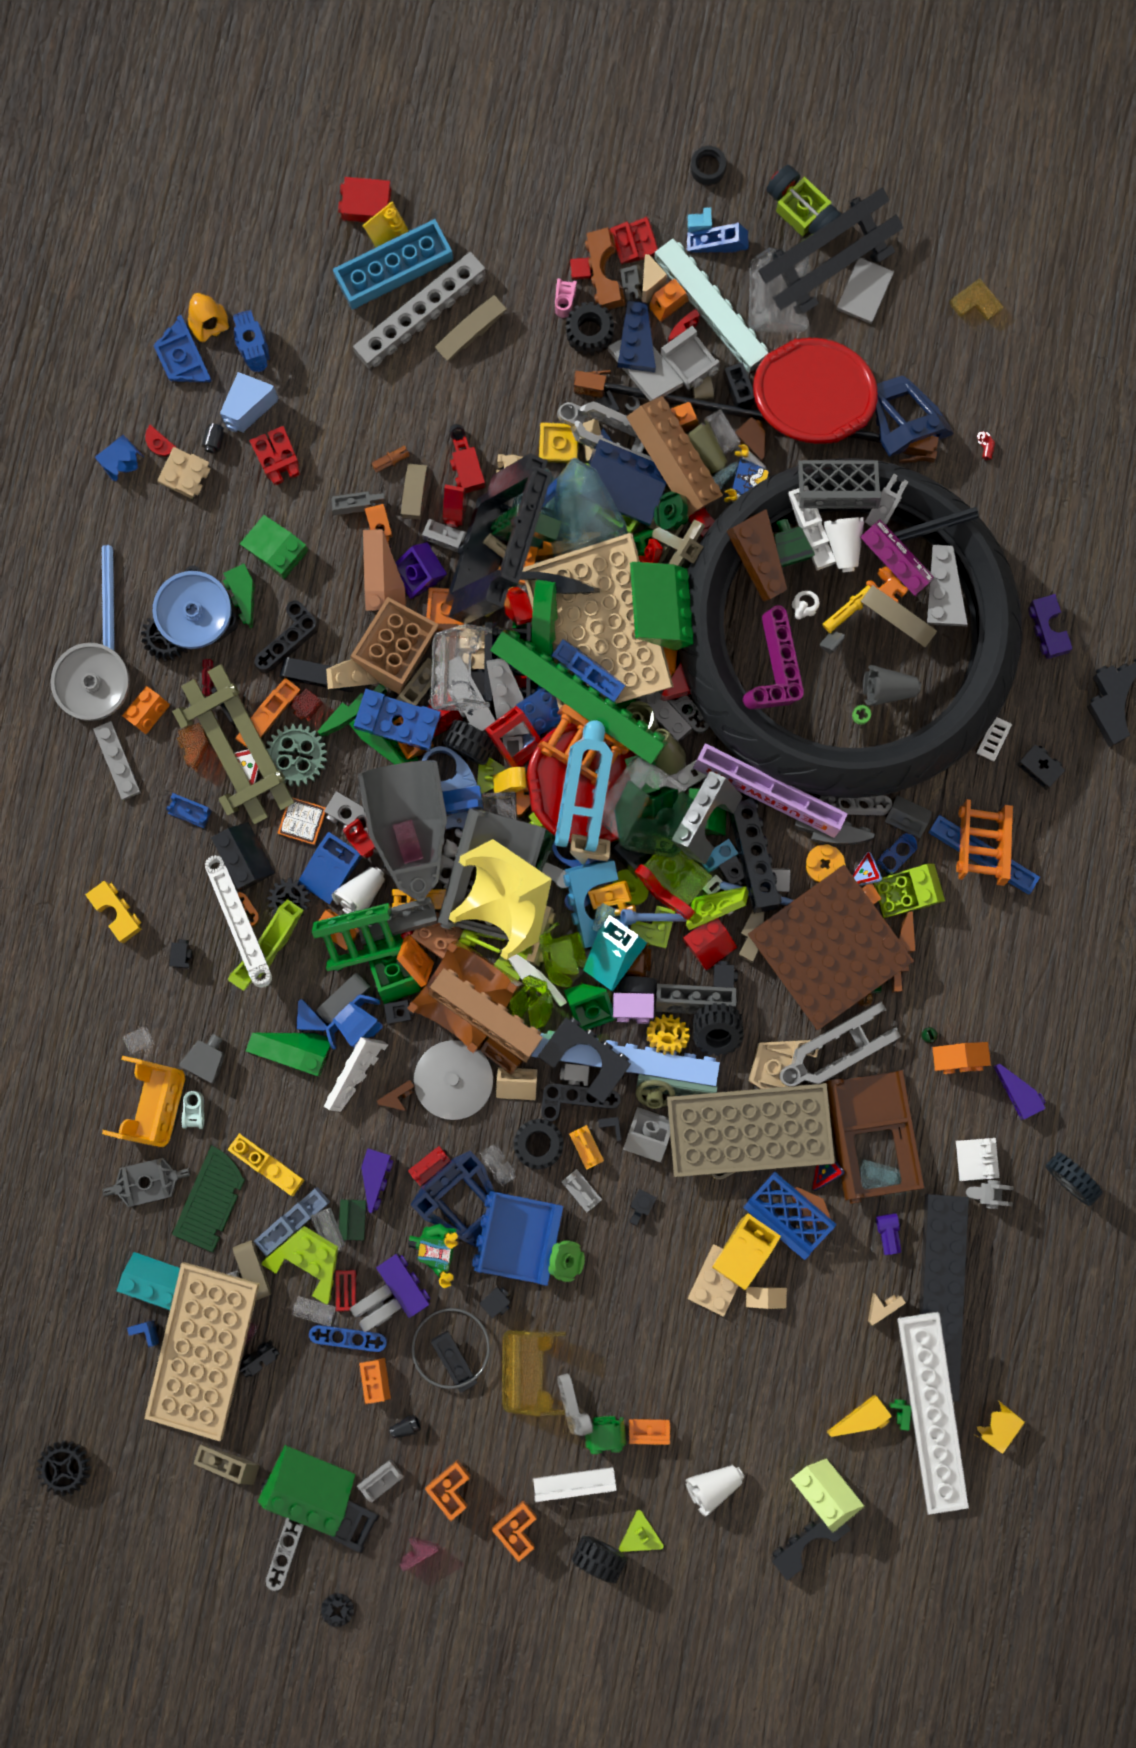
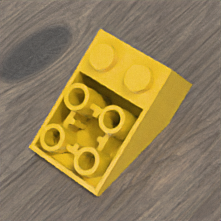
[712,1213,781,1290]

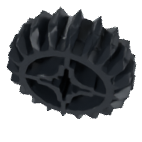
[141,614,188,662]
[36,1440,92,1497]

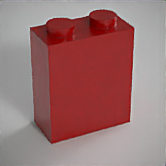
[338,177,392,222]

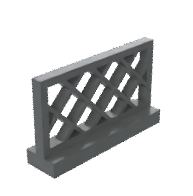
[798,460,881,509]

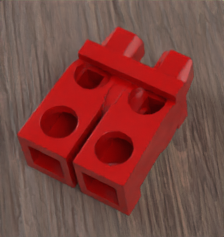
[249,426,300,486]

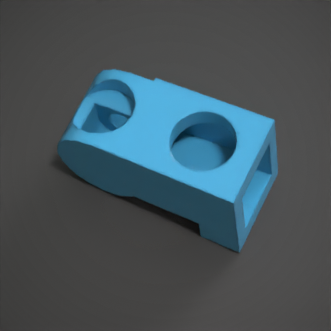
[702,839,739,873]

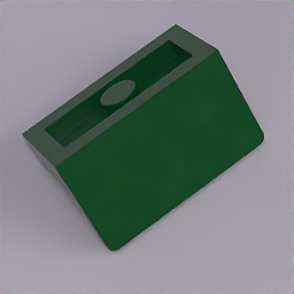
[338,1199,366,1241]

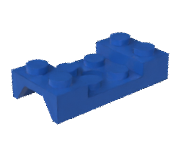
[353,689,441,752]

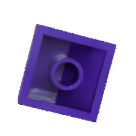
[395,542,447,599]

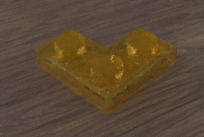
[949,278,1003,321]

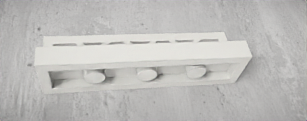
[533,1467,616,1502]

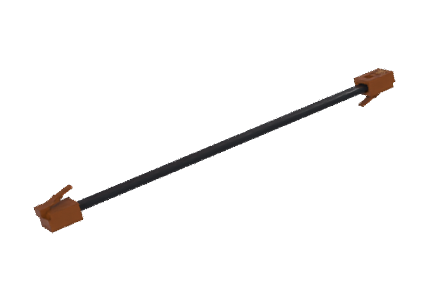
[574,370,939,463]

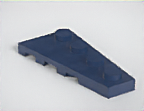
[617,301,656,373]

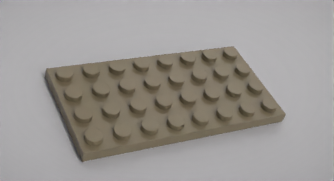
[667,1083,835,1178]

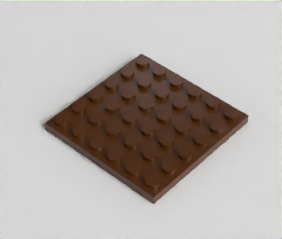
[747,865,914,1031]

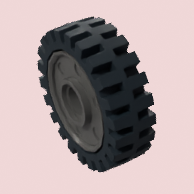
[1046,1152,1103,1206]

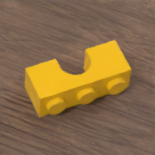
[85,881,142,943]

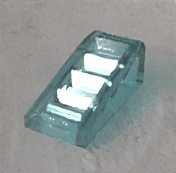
[712,462,739,490]

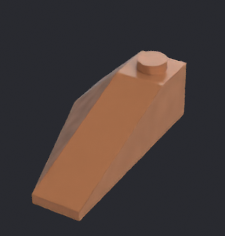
[363,529,406,611]

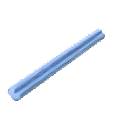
[102,545,114,651]

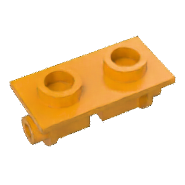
[569,1125,604,1170]

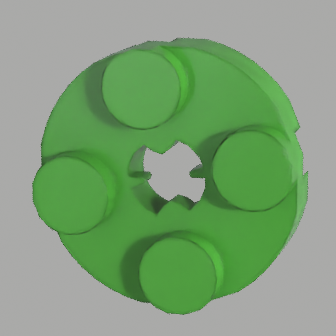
[548,1241,585,1282]

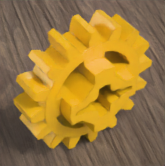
[646,1014,690,1055]

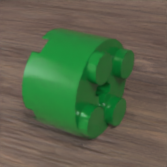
[585,1416,626,1454]

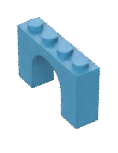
[563,858,629,948]

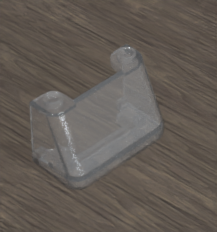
[748,247,810,333]

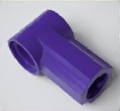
[876,1213,902,1255]

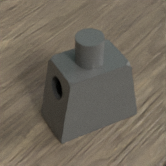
[179,1034,225,1084]

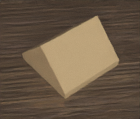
[642,254,667,304]

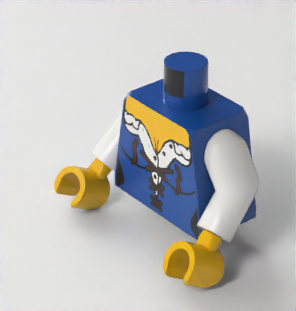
[724,444,769,502]

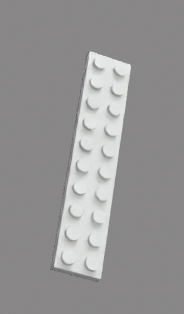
[897,1312,968,1515]

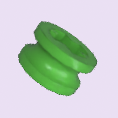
[852,705,871,725]

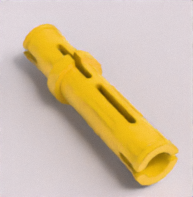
[822,585,870,634]

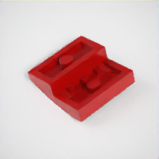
[610,217,658,264]

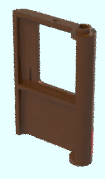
[824,1070,924,1204]

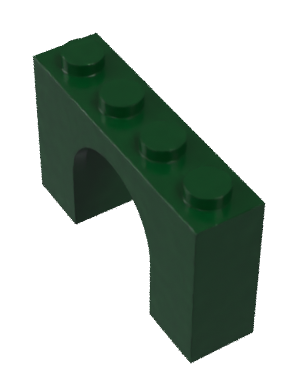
[491,505,562,549]

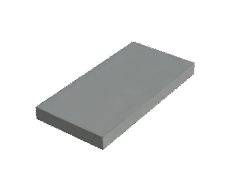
[608,339,684,401]

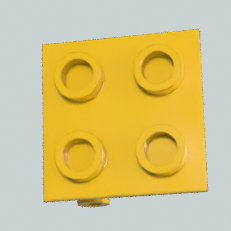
[363,202,408,247]

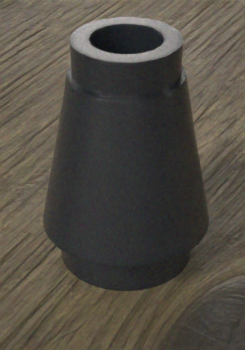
[390,1415,421,1439]

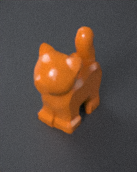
[866,567,909,602]

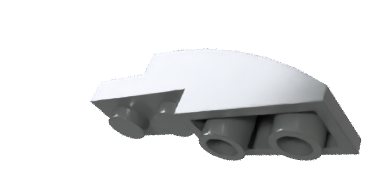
[794,819,875,846]

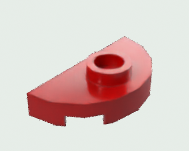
[145,425,177,456]

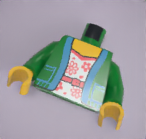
[408,1224,458,1288]

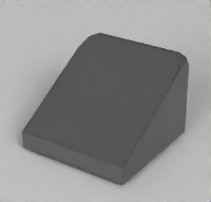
[820,631,845,655]

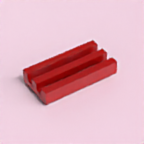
[335,1270,357,1311]

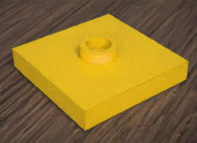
[539,423,578,463]

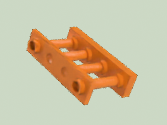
[538,704,630,786]
[956,799,1013,886]

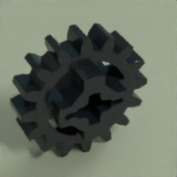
[267,878,311,916]

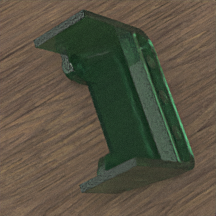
[614,781,693,857]

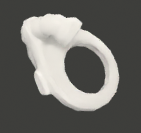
[792,591,819,620]

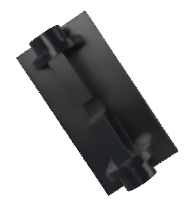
[239,1340,280,1378]

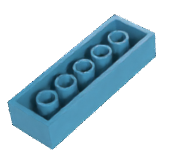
[333,219,453,310]

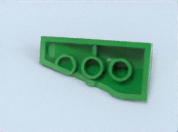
[349,716,419,764]
[246,1033,331,1077]

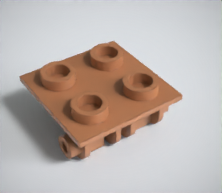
[411,912,464,959]

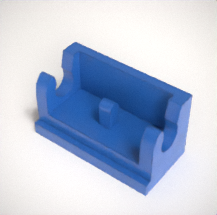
[167,793,212,828]

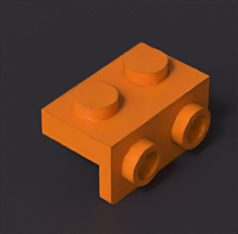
[122,686,170,734]

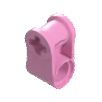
[555,278,577,318]

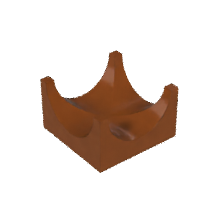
[407,940,523,1053]

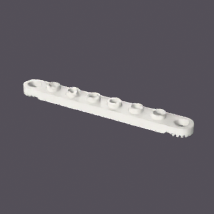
[205,855,272,988]

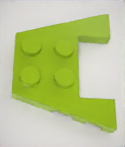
[261,1226,338,1305]

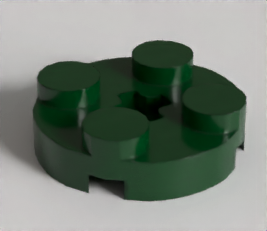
[654,491,688,532]

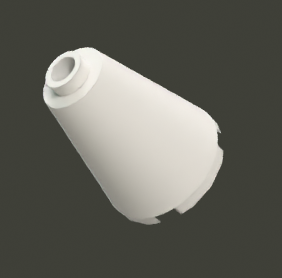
[824,517,864,572]
[332,867,385,914]
[685,1465,744,1516]

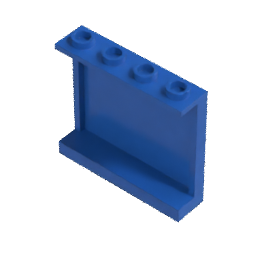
[472,1191,563,1286]

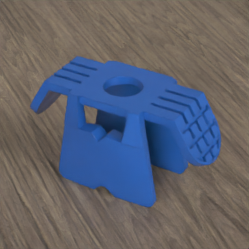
[233,310,269,372]
[326,994,383,1050]

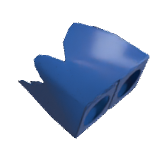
[95,435,145,481]
[876,833,917,875]

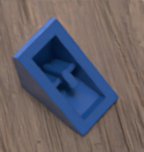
[297,999,328,1031]

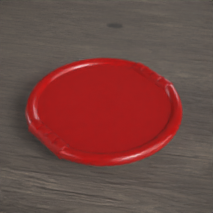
[753,338,878,444]
[526,723,643,843]

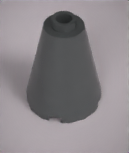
[863,665,921,706]

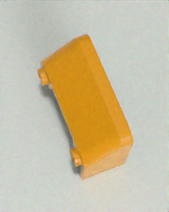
[102,1056,185,1147]

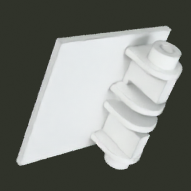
[956,1138,999,1181]

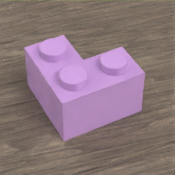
[613,993,654,1024]

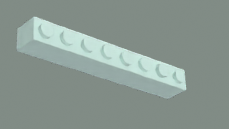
[654,239,768,373]

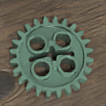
[267,724,328,787]

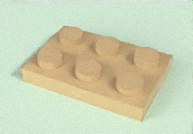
[687,1244,738,1317]

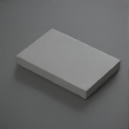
[836,258,894,324]

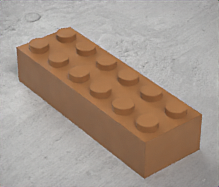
[626,396,723,516]
[428,968,543,1063]

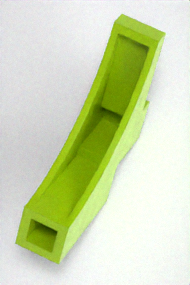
[228,899,304,991]

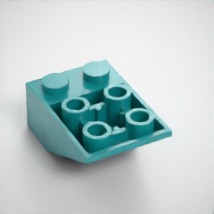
[583,916,647,991]

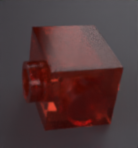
[291,688,323,721]

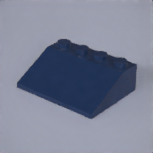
[578,439,666,526]

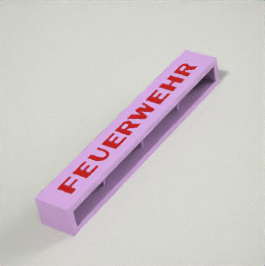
[693,743,848,838]

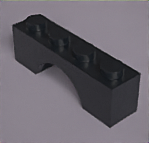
[770,1518,851,1581]

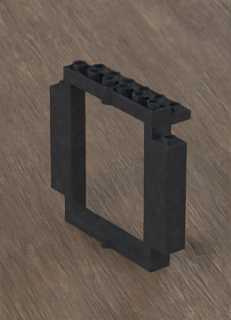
[445,453,552,624]

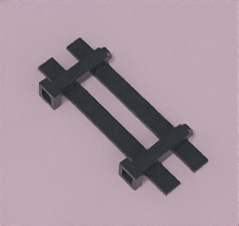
[758,187,904,314]

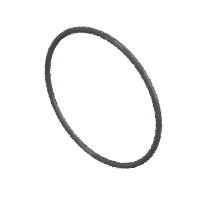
[412,1308,490,1389]

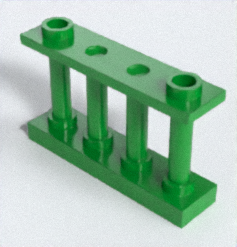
[312,903,403,971]

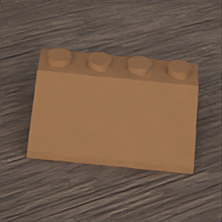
[350,597,439,694]

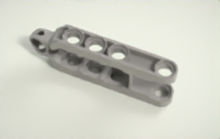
[557,401,653,461]
[779,1001,901,1086]

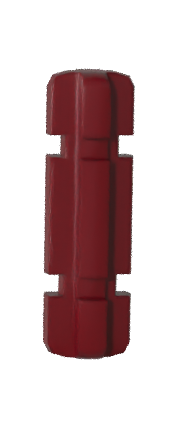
[202,659,213,697]

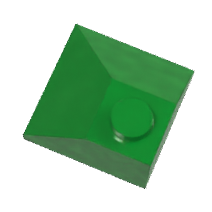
[564,984,616,1031]

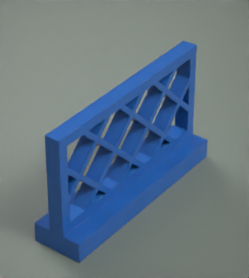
[743,1172,837,1260]

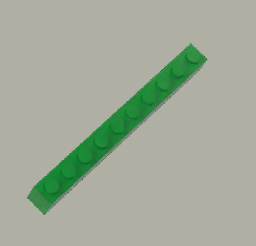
[490,629,668,764]

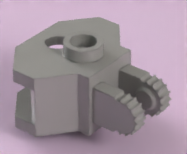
[966,1180,1014,1209]

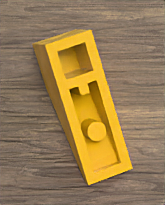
[827,1395,891,1437]

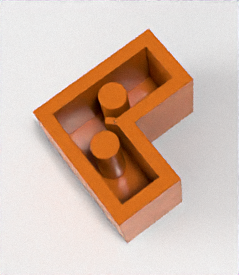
[932,1042,991,1074]
[425,1460,470,1521]
[492,1500,537,1562]

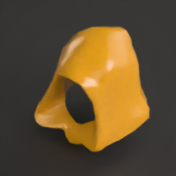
[187,293,229,342]

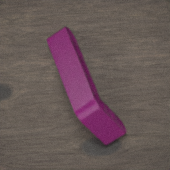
[743,605,804,709]

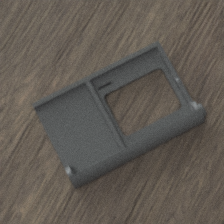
[438,808,546,940]

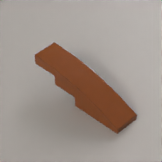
[892,911,915,993]

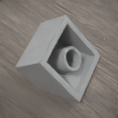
[623,1107,670,1162]

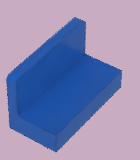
[442,785,484,815]
[127,1320,159,1347]

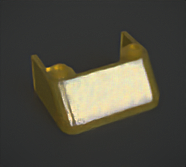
[502,1330,566,1416]

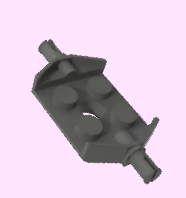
[102,1158,190,1207]

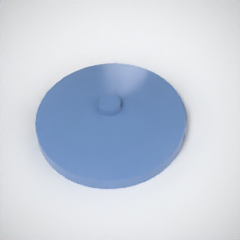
[153,571,232,649]

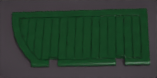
[172,1145,245,1252]

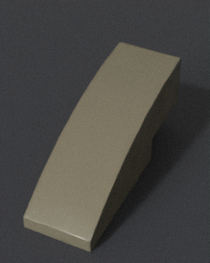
[401,464,427,520]
[738,911,764,963]

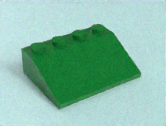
[630,562,693,650]
[258,1445,355,1537]

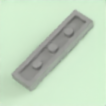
[93,721,141,800]

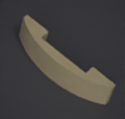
[861,585,937,647]

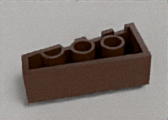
[726,509,787,601]

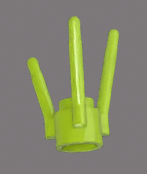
[459,929,505,956]

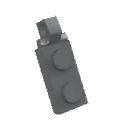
[331,491,386,516]

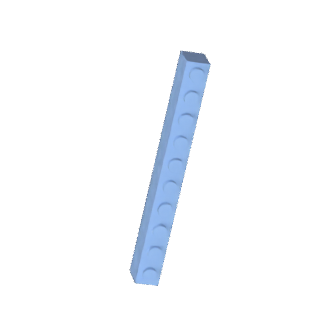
[529,1027,720,1086]

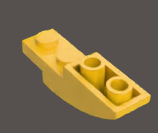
[228,1133,304,1196]

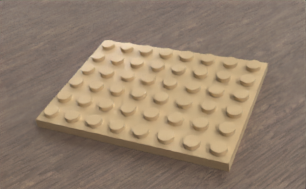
[523,533,673,709]

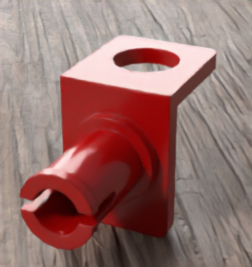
[343,818,375,858]

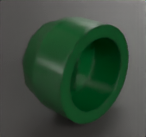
[921,1027,938,1043]

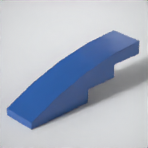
[552,639,626,702]

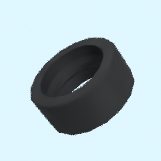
[690,146,726,185]
[619,976,657,995]

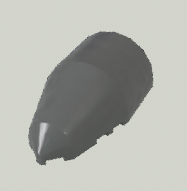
[357,760,447,901]

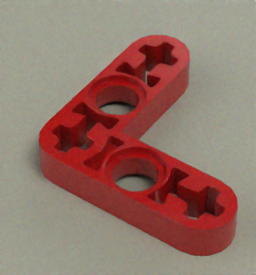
[634,864,695,920]

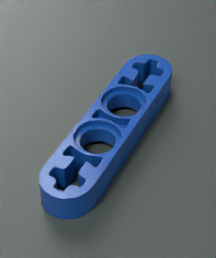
[309,1325,387,1352]

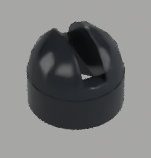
[449,424,466,441]

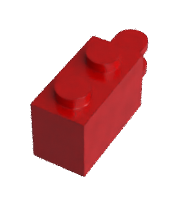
[450,436,485,494]

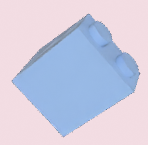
[220,372,278,432]

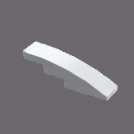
[788,485,836,570]
[503,947,567,1007]

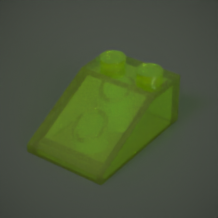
[644,838,712,905]

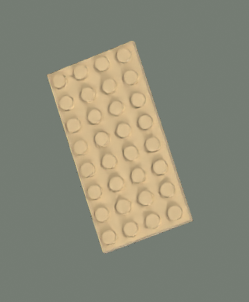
[145,1262,259,1441]

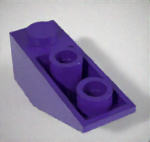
[361,1148,394,1213]

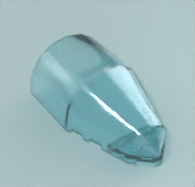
[551,458,628,558]

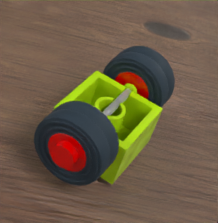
[766,165,841,237]

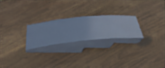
[254,1187,330,1256]

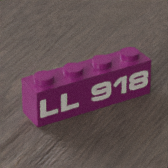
[860,519,934,596]

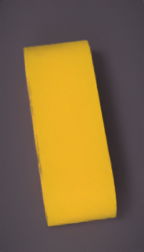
[493,767,526,796]

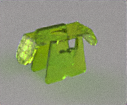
[539,922,587,987]
[510,975,553,1029]

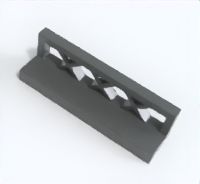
[358,897,438,944]

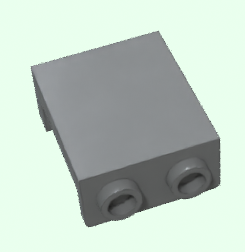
[661,326,720,390]

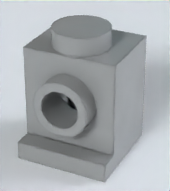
[560,1064,589,1086]

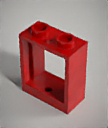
[485,706,541,768]

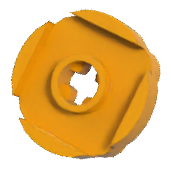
[806,844,845,883]

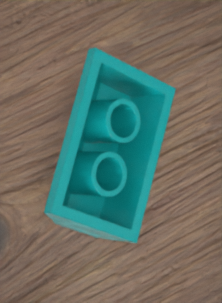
[116,1252,180,1310]

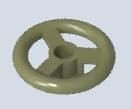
[636,1080,675,1109]

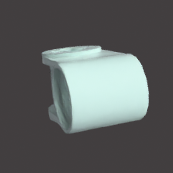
[182,1091,205,1129]

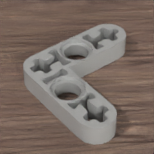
[557,1373,592,1436]

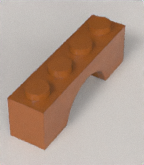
[585,227,626,310]

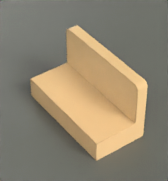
[496,1067,538,1100]

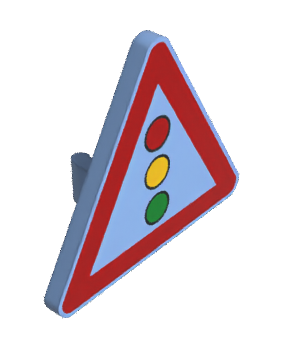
[852,852,882,886]

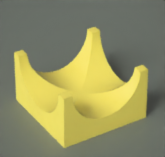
[449,839,552,960]

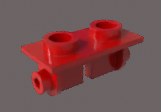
[408,1146,450,1186]

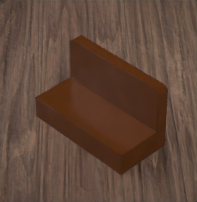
[480,1038,524,1075]

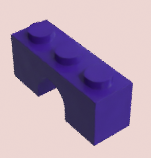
[1028,594,1072,659]

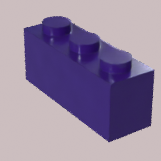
[376,1253,431,1318]

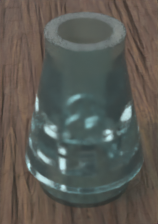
[591,903,616,932]

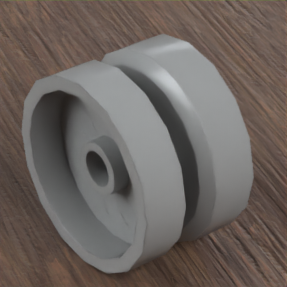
[349,1284,402,1332]

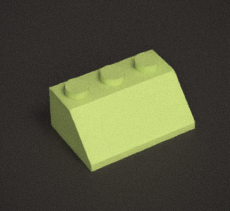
[791,1459,865,1532]

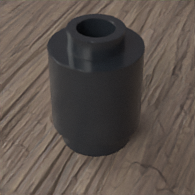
[201,423,225,454]

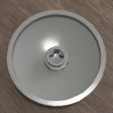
[51,643,130,721]
[414,1040,493,1120]

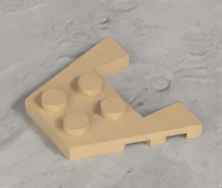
[748,1040,819,1089]

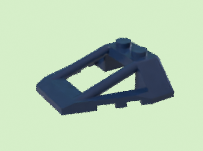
[875,375,954,457]
[410,1150,495,1248]

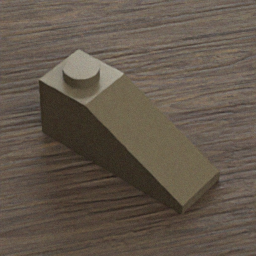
[396,658,441,705]
[194,1444,260,1485]

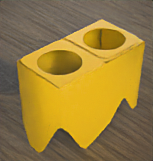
[974,1400,1025,1454]

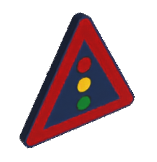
[812,1160,844,1191]

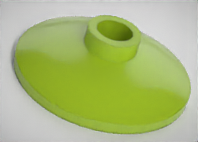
[612,869,648,905]

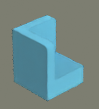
[688,208,712,233]

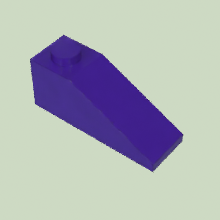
[993,1064,1046,1120]

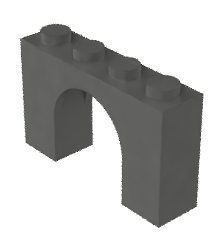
[672,771,743,864]

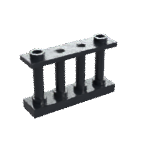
[484,621,537,701]

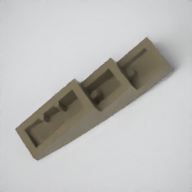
[435,295,507,362]

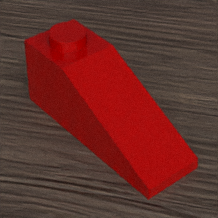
[443,484,467,527]

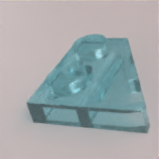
[860,1160,901,1189]

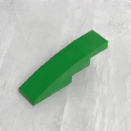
[532,580,558,661]
[317,683,387,737]

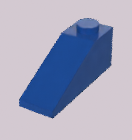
[687,223,748,252]

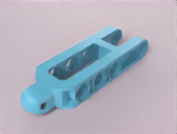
[555,720,613,852]

